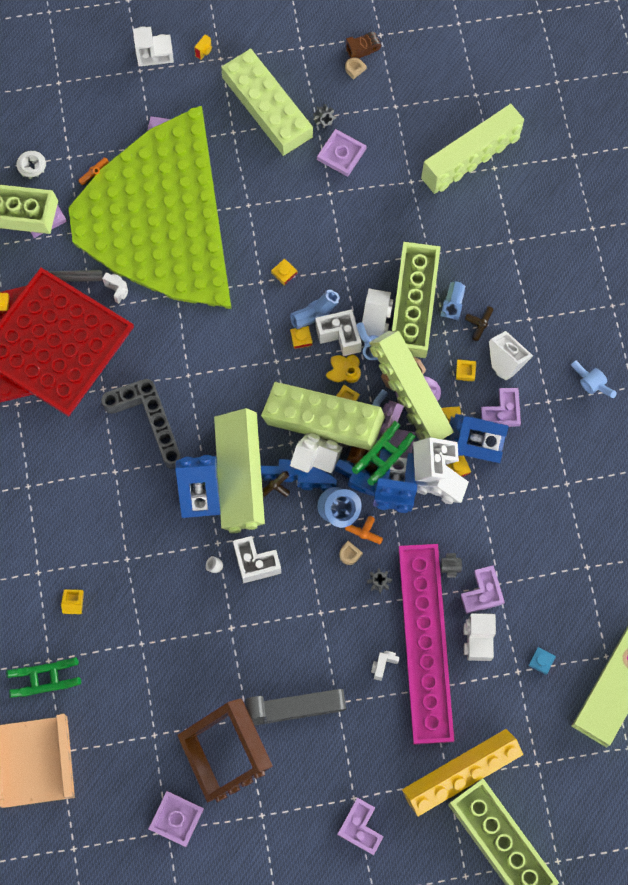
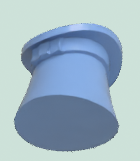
[317,487,362,528]

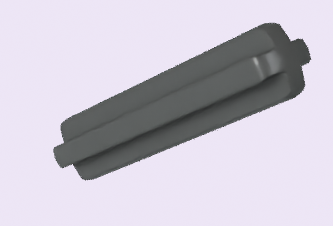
[49,270,103,282]

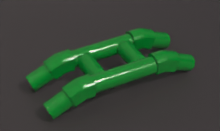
[352,420,416,486]
[6,657,81,698]

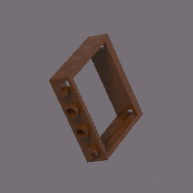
[177,698,273,803]

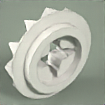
[17,151,46,179]

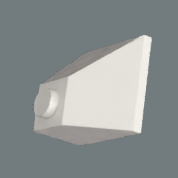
[489,331,533,380]

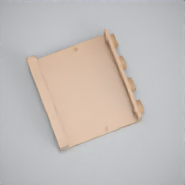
[0,714,75,808]

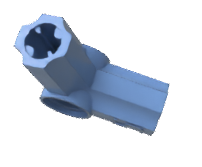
[441,281,466,321]
[290,290,340,329]

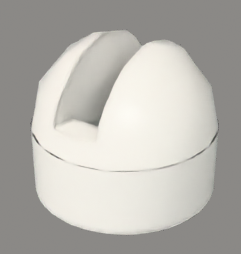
[206,556,223,573]

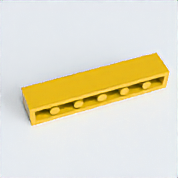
[402,729,523,816]

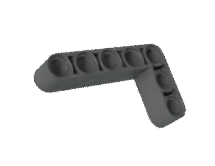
[101,379,181,469]
[245,689,347,726]

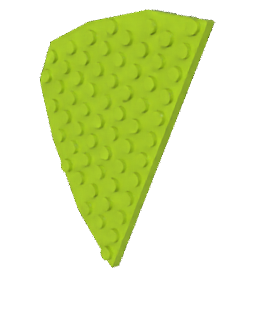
[69,106,232,309]

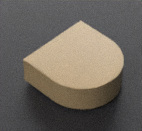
[345,58,367,80]
[339,541,363,565]

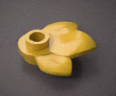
[326,354,361,383]

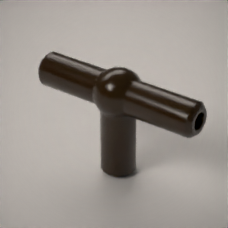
[465,306,493,341]
[262,471,290,498]

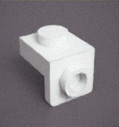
[102,273,128,304]
[371,651,399,681]

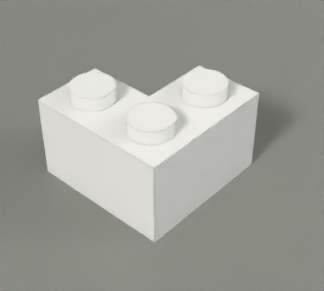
[133,27,174,66]
[362,289,393,336]
[315,310,362,356]
[290,433,342,473]
[413,438,459,483]
[416,465,469,504]
[233,536,281,583]
[464,614,496,661]

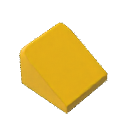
[61,589,84,614]

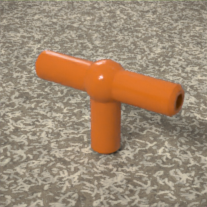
[78,157,109,185]
[345,516,383,545]

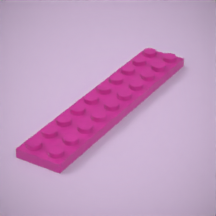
[399,544,454,745]

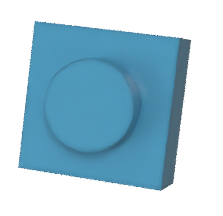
[528,647,556,675]

